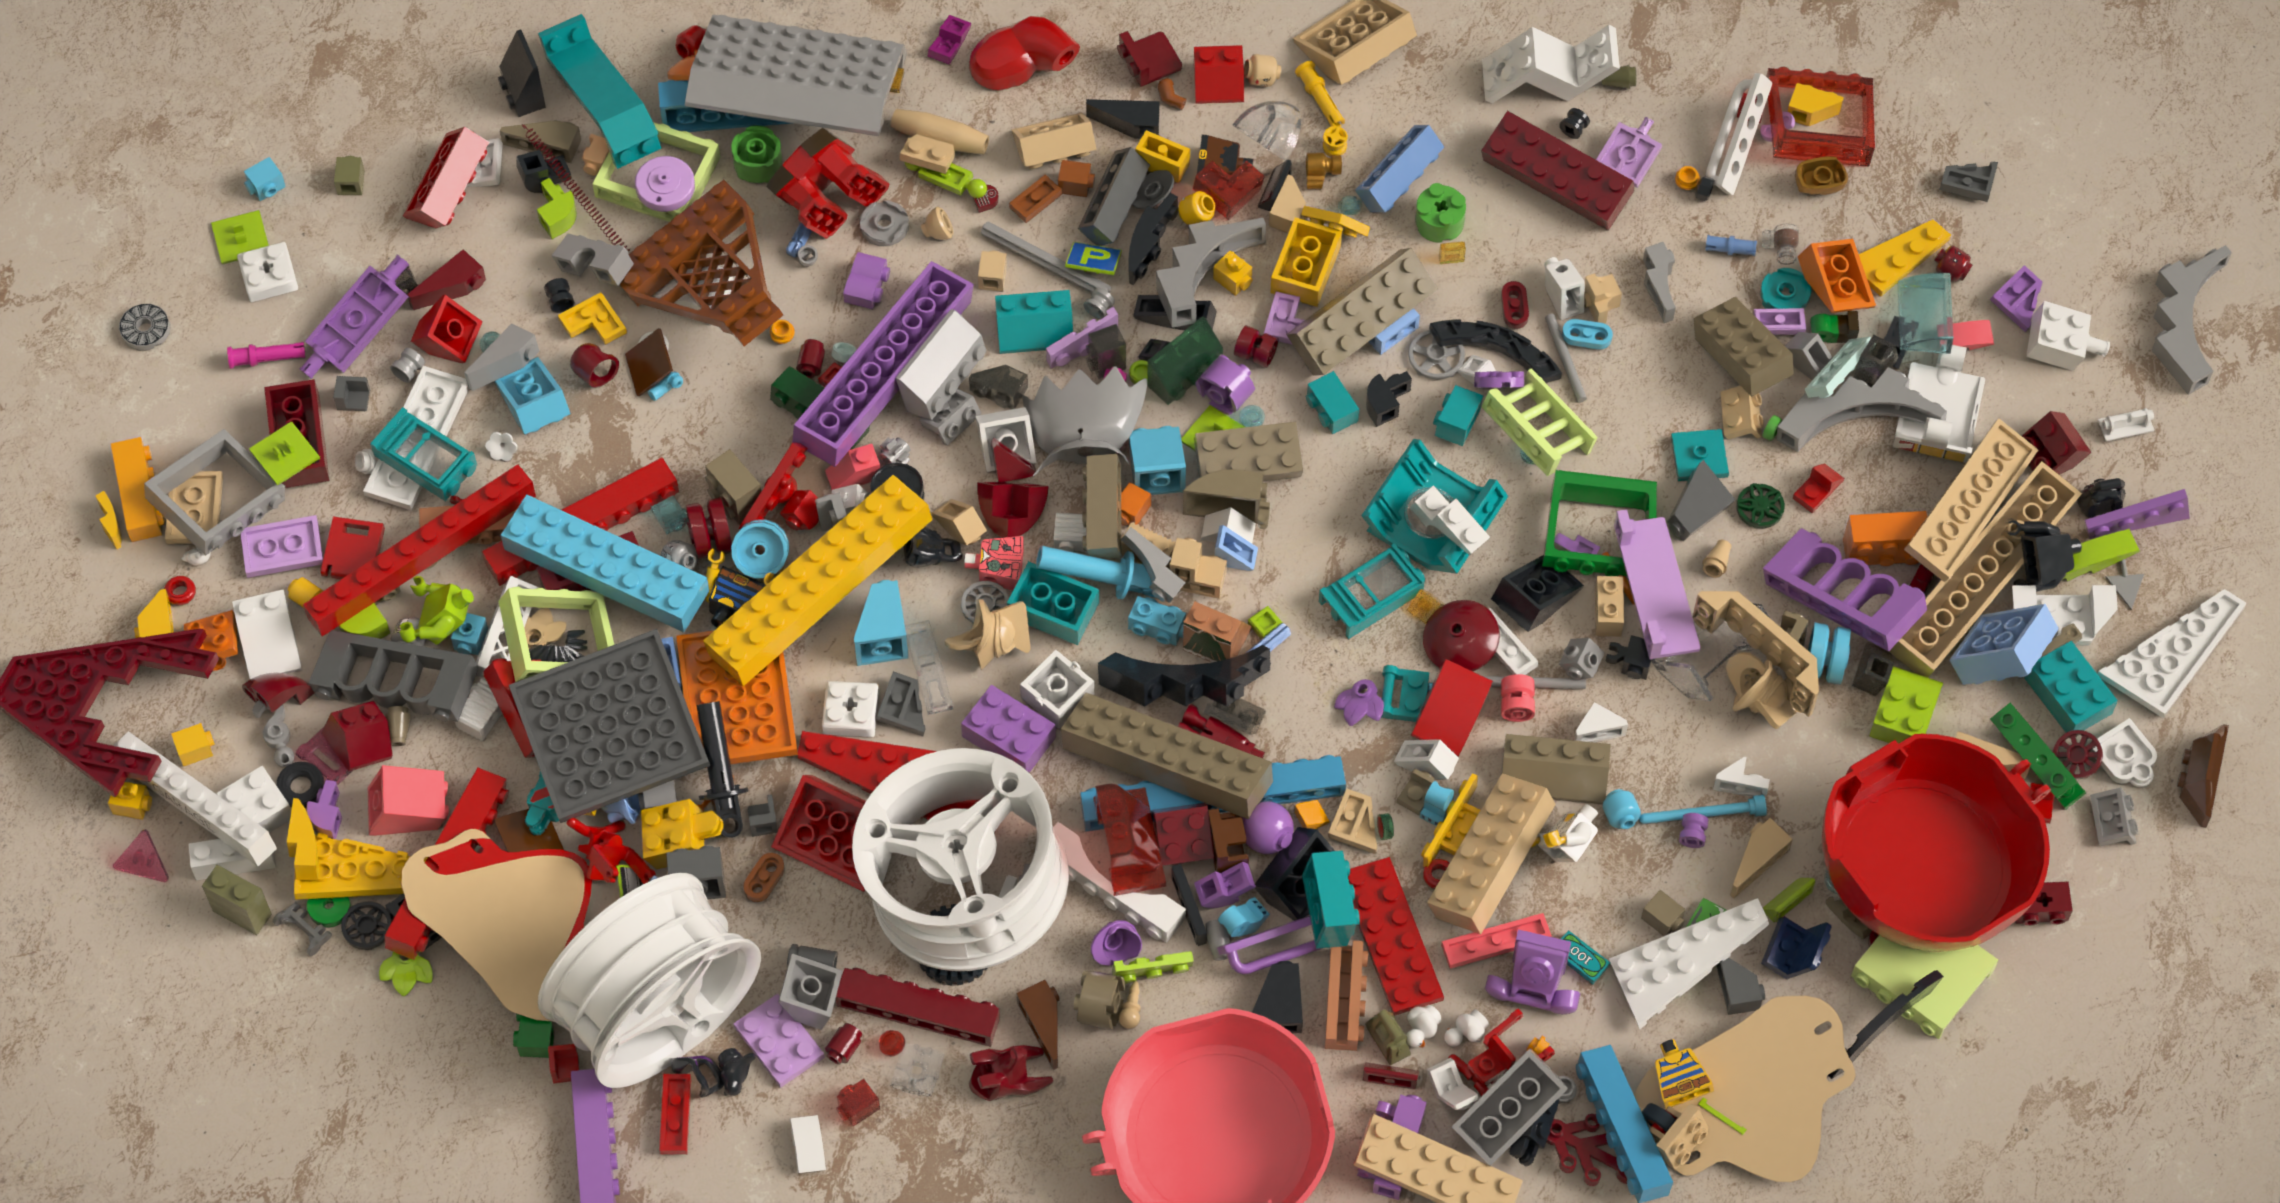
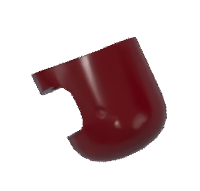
[570,343,619,388]

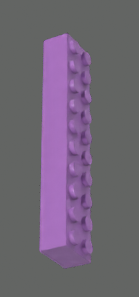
[792,261,974,467]

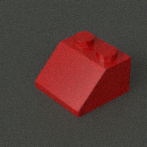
[1193,45,1244,104]

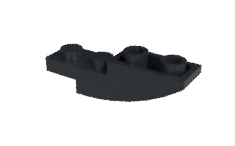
[1128,192,1179,285]

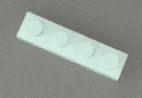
[1805,336,1874,398]

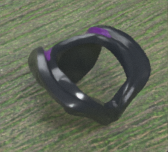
[671,1056,724,1098]

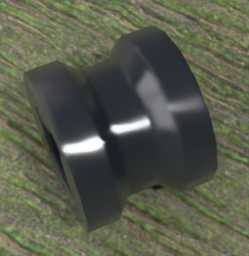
[1559,108,1590,139]

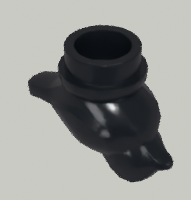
[718,1048,756,1096]

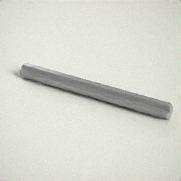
[981,222,1111,293]

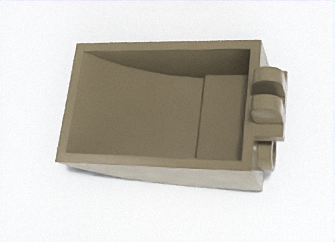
[1183,469,1270,529]

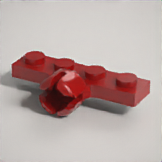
[738,443,808,529]

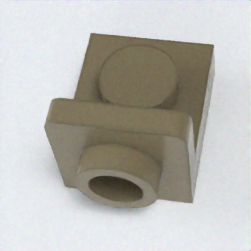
[1397,768,1436,815]

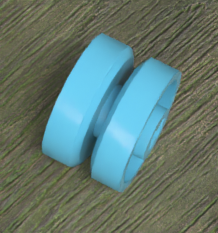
[731,519,789,578]
[1808,622,1851,685]

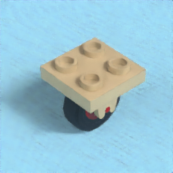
[1642,1103,1709,1171]

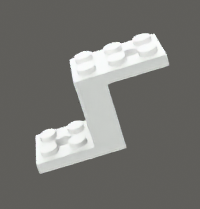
[1482,25,1620,103]

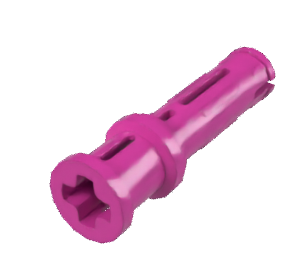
[227,342,306,369]

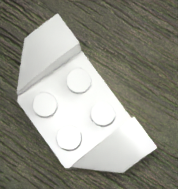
[2012,585,2117,646]

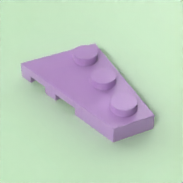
[1046,306,1118,368]

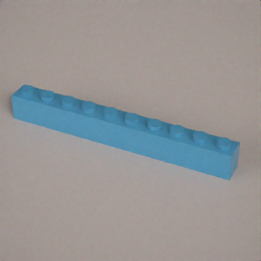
[1081,755,1346,832]

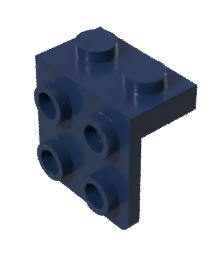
[1761,916,1832,980]

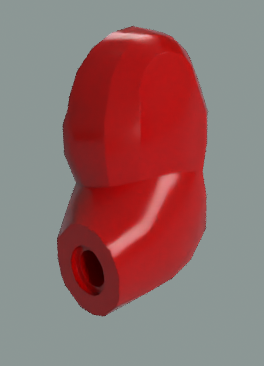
[969,16,1080,90]

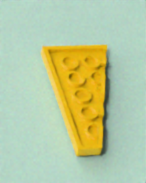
[294,833,428,900]

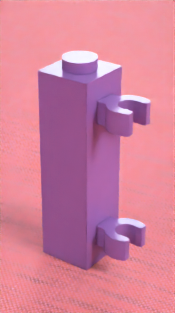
[1357,1094,1427,1200]

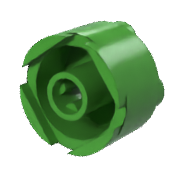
[731,126,783,183]
[1415,183,1466,243]

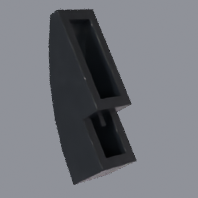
[1133,295,1217,332]

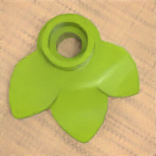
[379,952,433,997]

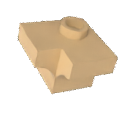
[1584,273,1622,323]

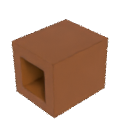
[1058,160,1095,197]

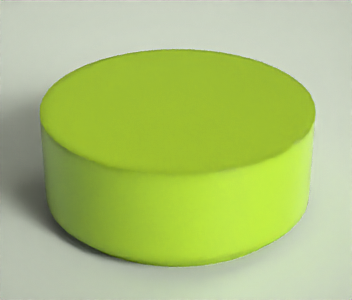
[1129,360,1154,385]

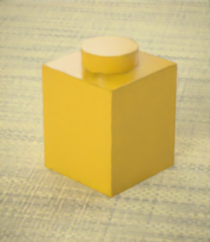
[171,723,215,767]

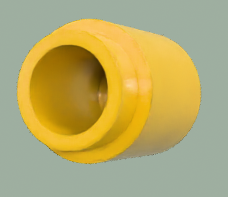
[288,577,323,608]

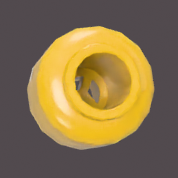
[1178,191,1215,225]

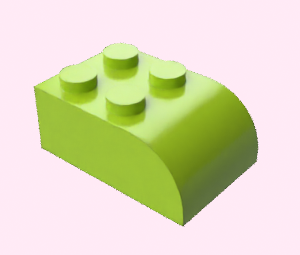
[1869,666,1943,744]

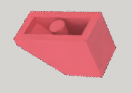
[825,444,880,490]

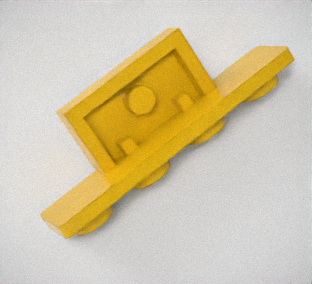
[1421,773,1481,867]

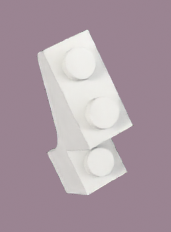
[1410,485,1490,555]

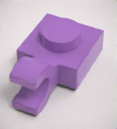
[1554,533,1600,555]

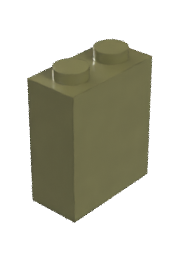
[202,865,272,935]

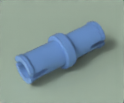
[1705,235,1757,256]

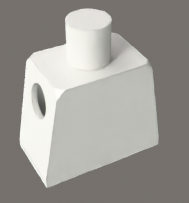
[1544,257,1585,320]

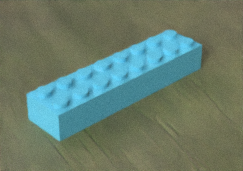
[501,495,709,632]

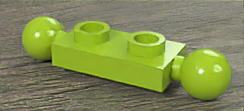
[904,162,987,198]

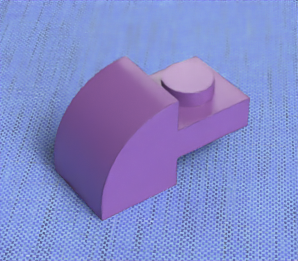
[307,780,342,839]
[1194,862,1255,908]

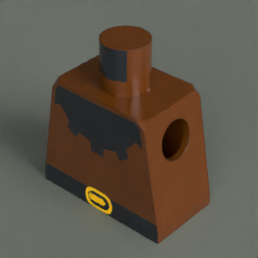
[1196,134,1254,187]

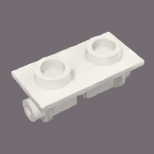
[2098,408,2154,442]

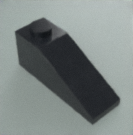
[1086,99,1160,139]

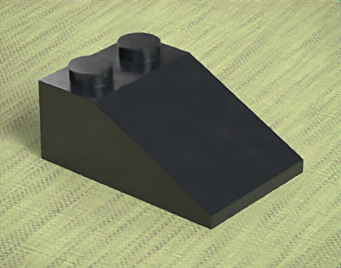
[498,29,546,117]
[1491,555,1584,632]

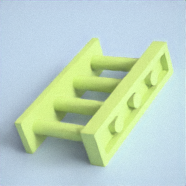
[1482,368,1598,476]

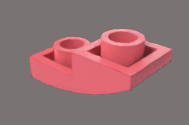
[1937,320,1994,350]

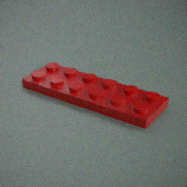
[1348,857,1444,1016]

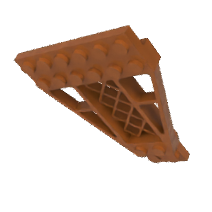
[619,179,784,347]

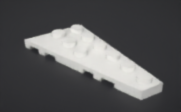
[2097,589,2247,718]
[1609,898,1769,1029]

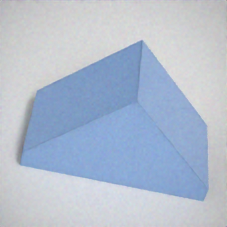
[1215,525,1258,571]

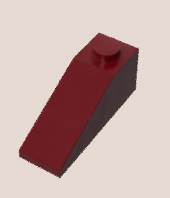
[407,249,486,310]

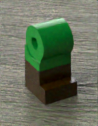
[1810,311,1859,343]

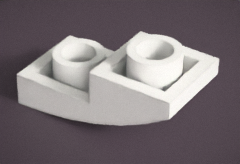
[790,1115,826,1173]

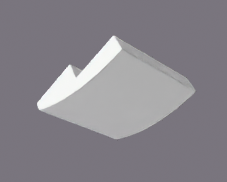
[466,138,503,187]

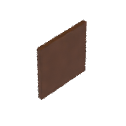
[625,328,673,396]

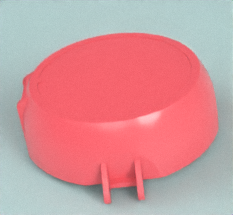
[1082,1008,1335,1203]

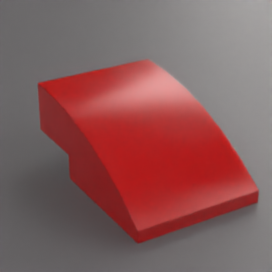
[1411,659,1493,757]

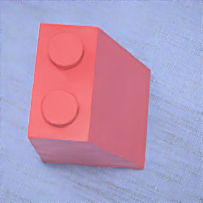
[368,765,449,836]

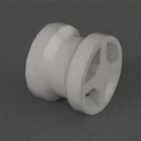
[1083,288,1115,319]

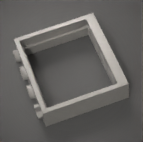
[144,429,285,556]

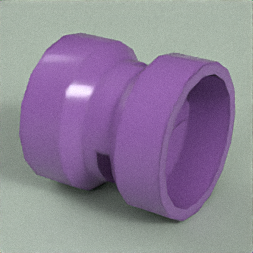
[1679,813,1709,848]

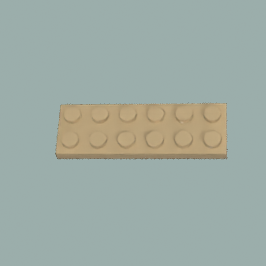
[1353,1114,1523,1203]

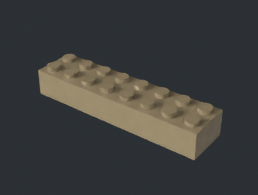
[1061,693,1273,819]

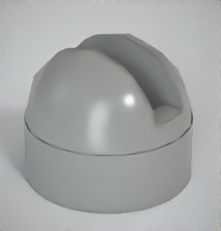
[797,245,818,267]

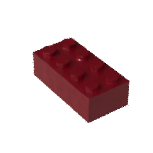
[264,379,330,488]

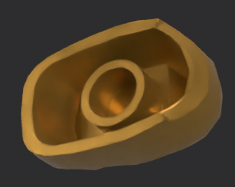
[1795,157,1848,195]

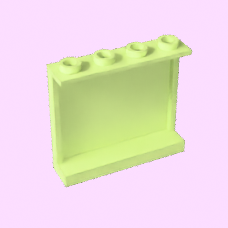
[1851,935,1998,1039]

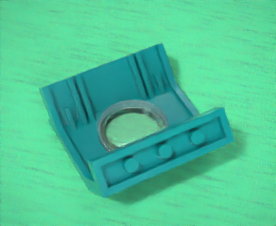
[1361,439,1509,574]

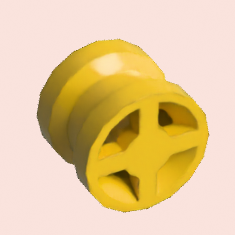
[1323,126,1348,157]

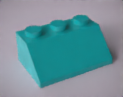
[995,290,1073,354]

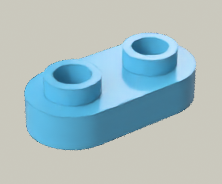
[1562,319,1613,349]

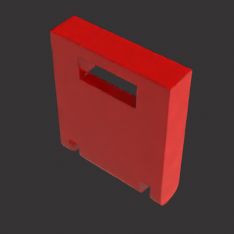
[321,516,385,579]

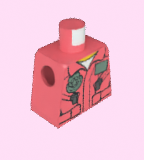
[965,536,1024,590]

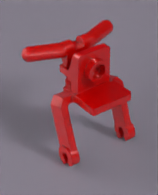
[567,818,656,884]
[1448,1008,1555,1097]

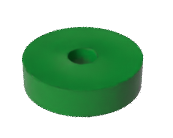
[307,897,351,928]

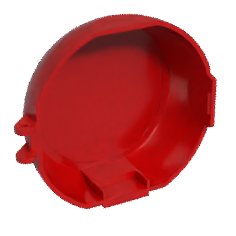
[1822,733,2051,952]

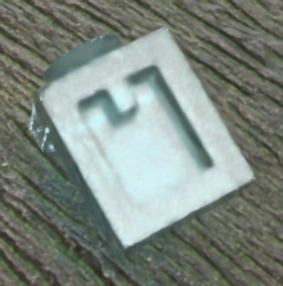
[651,495,688,535]

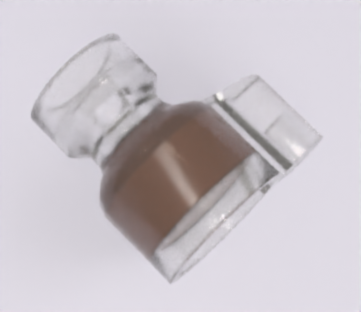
[1762,224,1799,265]

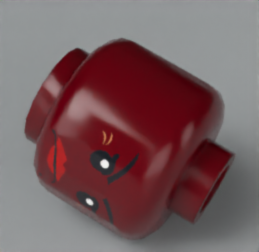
[1934,245,1973,282]

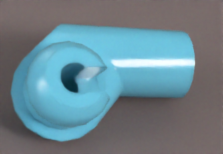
[648,371,683,401]

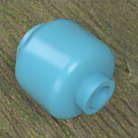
[1602,789,1641,829]

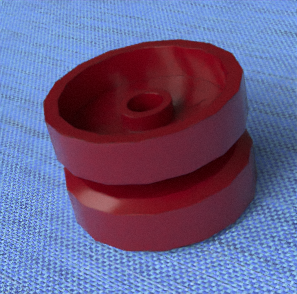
[686,497,732,560]

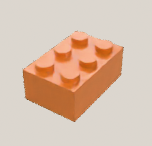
[1843,511,1927,566]

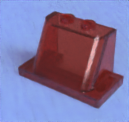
[1093,783,1166,896]

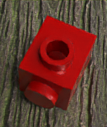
[780,490,819,531]

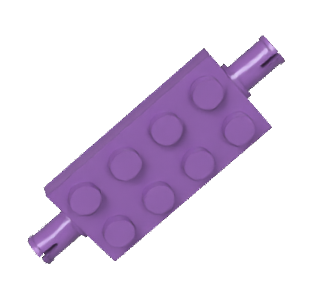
[299,254,409,379]

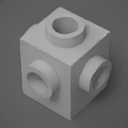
[1559,638,1604,680]

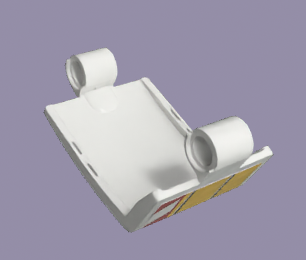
[1893,343,1985,463]

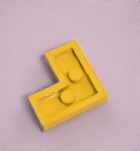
[1301,206,1370,238]
[558,292,627,345]

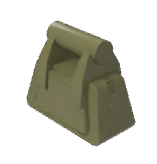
[1365,1010,1411,1065]

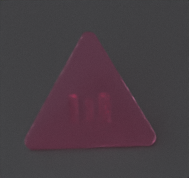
[113,829,169,882]

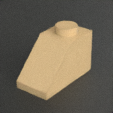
[1269,175,1308,233]
[932,499,987,545]

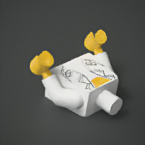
[1531,804,1598,862]

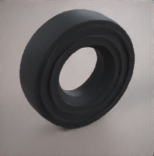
[277,762,325,808]

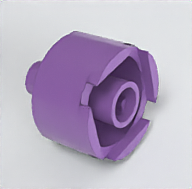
[1196,354,1255,415]

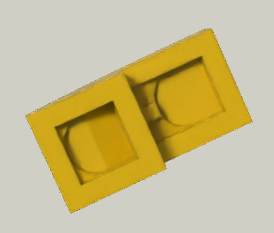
[95,491,122,549]

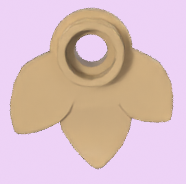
[524,608,567,649]

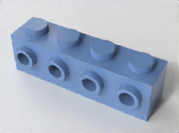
[1355,125,1444,213]

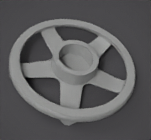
[1408,330,1465,379]

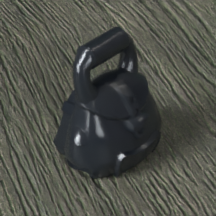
[2077,478,2126,518]
[903,527,962,567]

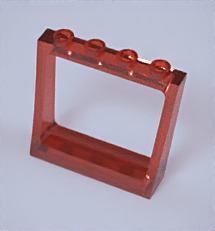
[1766,67,1875,167]

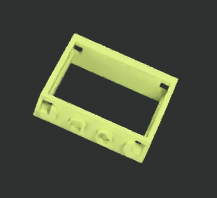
[593,122,720,222]
[498,587,614,682]

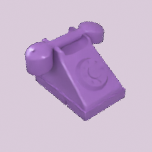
[1485,929,1581,1015]

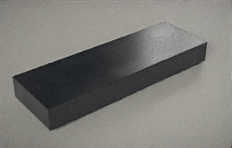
[1171,863,1207,946]

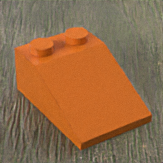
[1797,239,1876,313]

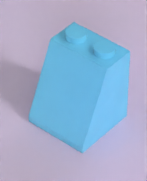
[1129,426,1186,495]
[854,580,908,666]

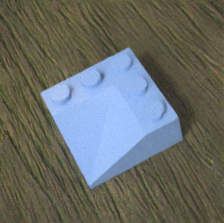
[1950,604,2059,685]

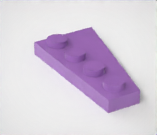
[2085,489,2190,539]

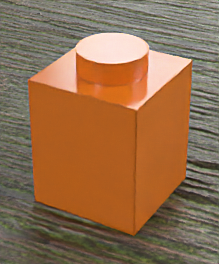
[1121,482,1151,526]

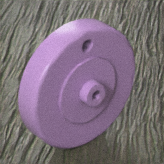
[635,156,695,212]

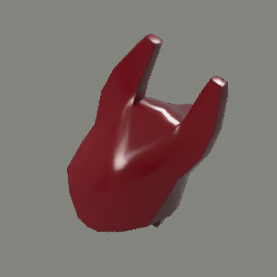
[969,1045,1053,1101]

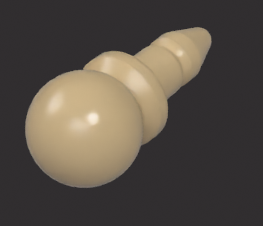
[1119,981,1141,1029]

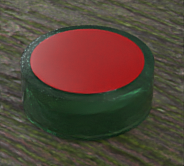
[1377,813,1394,840]

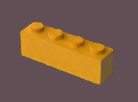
[111,437,165,542]

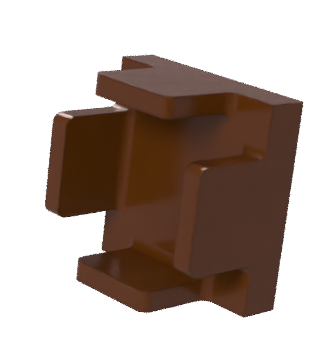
[1208,808,1249,873]

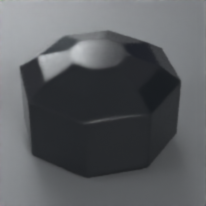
[1695,176,1715,202]

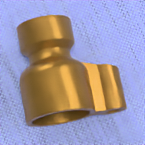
[1306,153,1342,189]

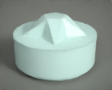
[831,342,857,363]

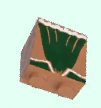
[1183,601,1252,662]

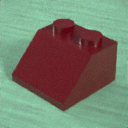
[322,701,393,772]

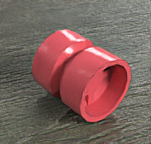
[1501,674,1535,722]

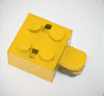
[641,799,724,870]

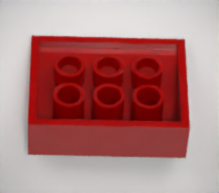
[771,775,866,892]

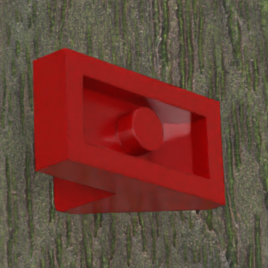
[1792,463,1845,514]

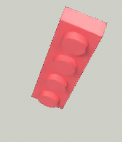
[1441,913,1552,969]

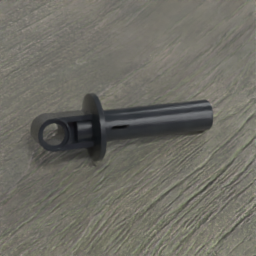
[696,701,749,838]

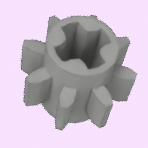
[879,437,911,465]

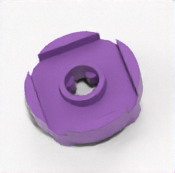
[1474,371,1524,388]

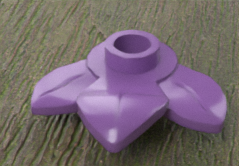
[1334,679,1384,726]

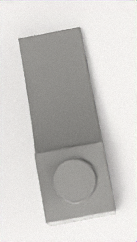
[1643,242,1676,323]
[1121,527,1186,603]

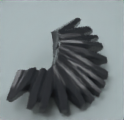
[529,630,588,662]

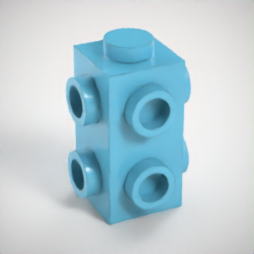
[1128,596,1186,646]

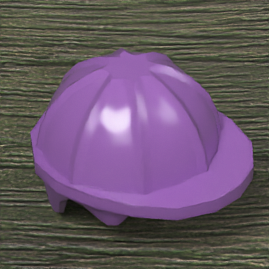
[1091,920,1142,966]

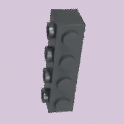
[1078,147,1150,246]

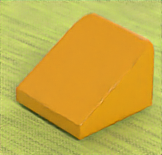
[1294,800,1330,829]

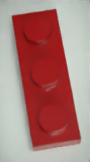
[659,1074,691,1155]

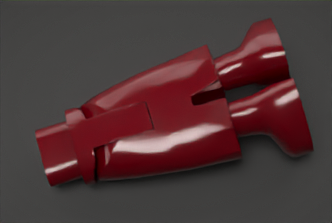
[1178,704,1265,759]

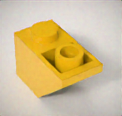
[1787,83,1844,126]

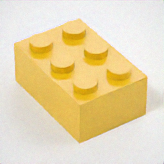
[1270,217,1342,307]

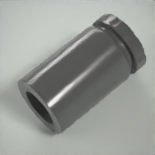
[787,944,838,968]

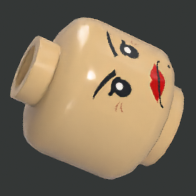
[1244,54,1281,87]

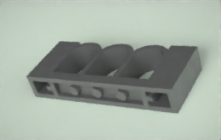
[308,630,479,722]

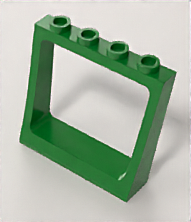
[1542,470,1657,576]

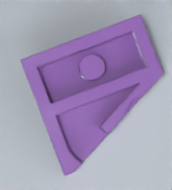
[1990,265,2043,332]

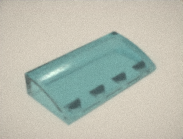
[1897,273,1954,354]

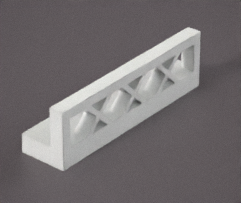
[476,576,539,677]

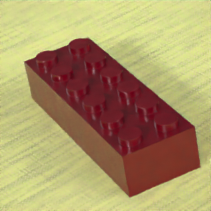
[1481,110,1635,231]

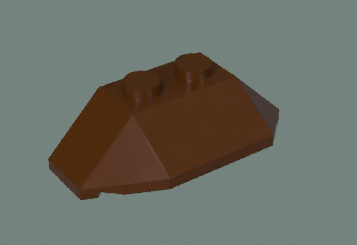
[2177,724,2229,828]

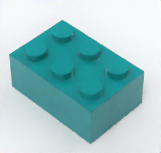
[1007,561,1099,645]
[2024,641,2118,733]
[1302,851,1360,949]

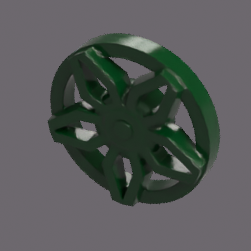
[1736,483,1785,528]

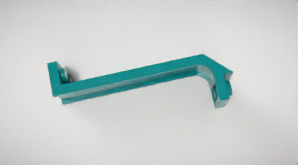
[538,14,662,169]

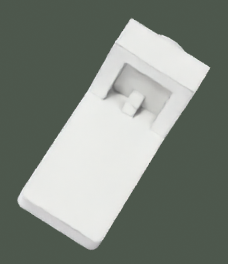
[1427,1058,1479,1110]

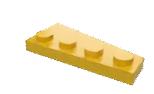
[1859,219,1951,296]

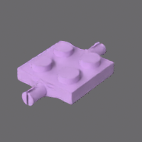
[1596,117,1662,188]

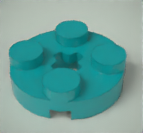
[1760,268,1811,309]

